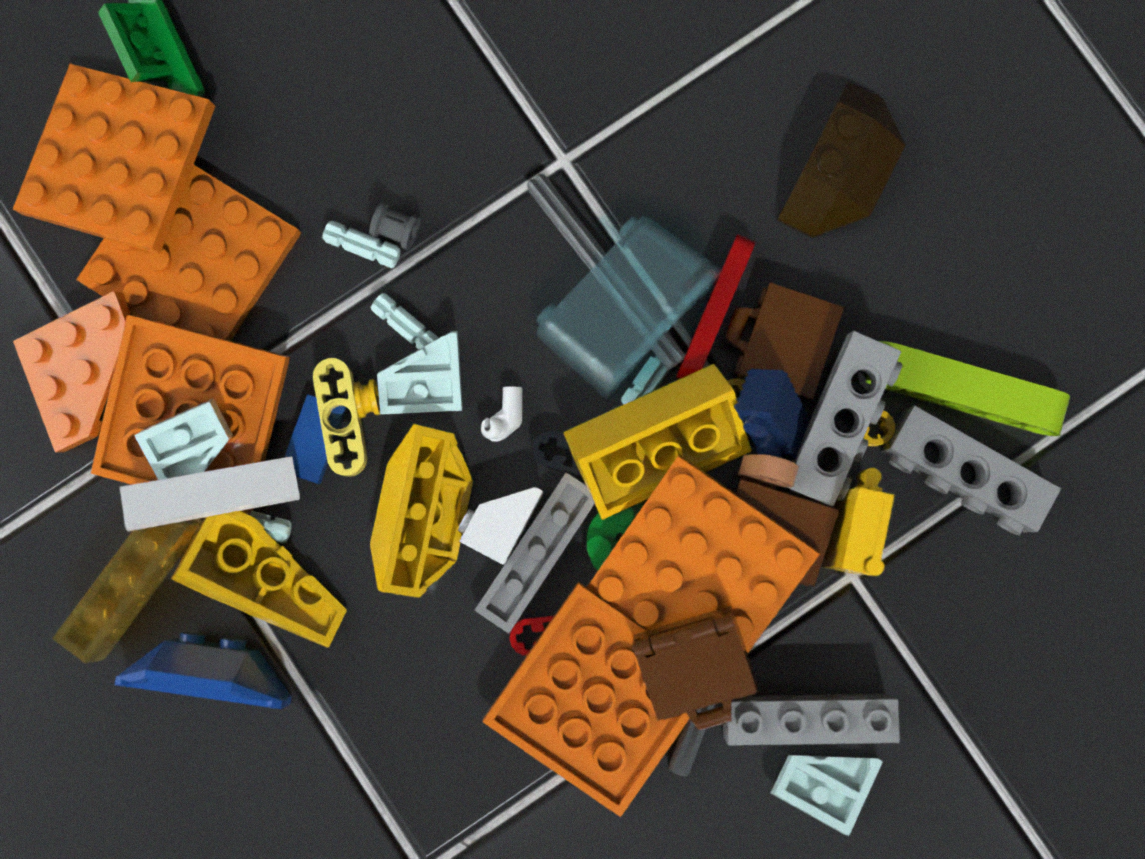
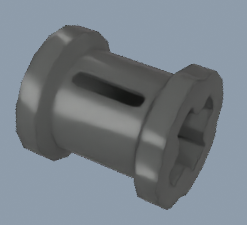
[369,201,421,250]

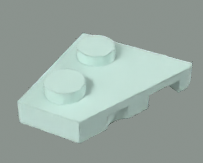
[377,331,463,414]
[134,398,233,480]
[771,755,883,835]

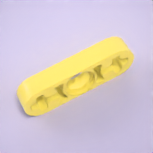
[313,358,368,477]

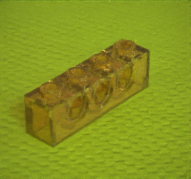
[52,519,201,664]

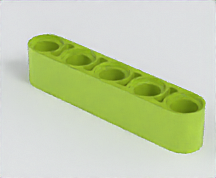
[865,341,1070,437]

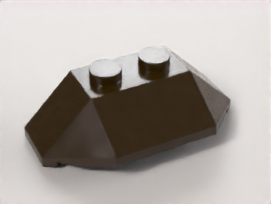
[777,81,906,238]

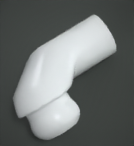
[481,387,523,442]

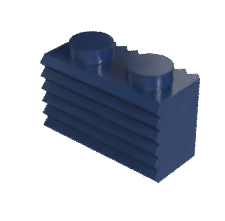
[734,369,810,461]

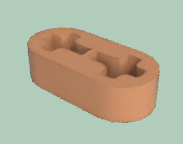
[738,455,799,487]

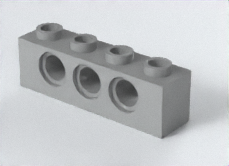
[787,331,902,507]
[881,406,1061,535]
[722,694,900,745]

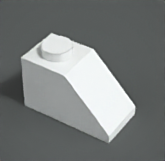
[458,487,544,565]

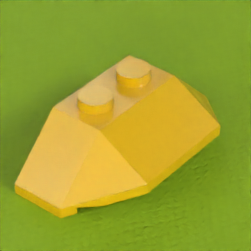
[370,424,473,598]

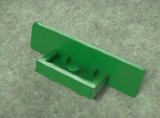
[98,0,205,97]

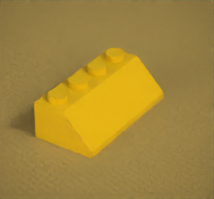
[563,364,751,520]

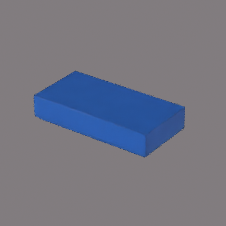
[284,394,348,484]

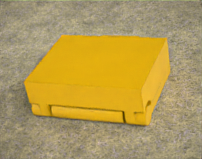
[822,468,894,576]

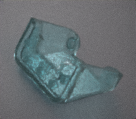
[536,215,722,400]

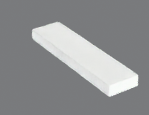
[120,456,300,531]

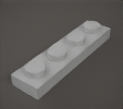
[475,473,594,633]

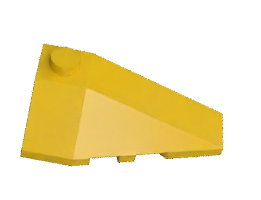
[171,511,347,648]

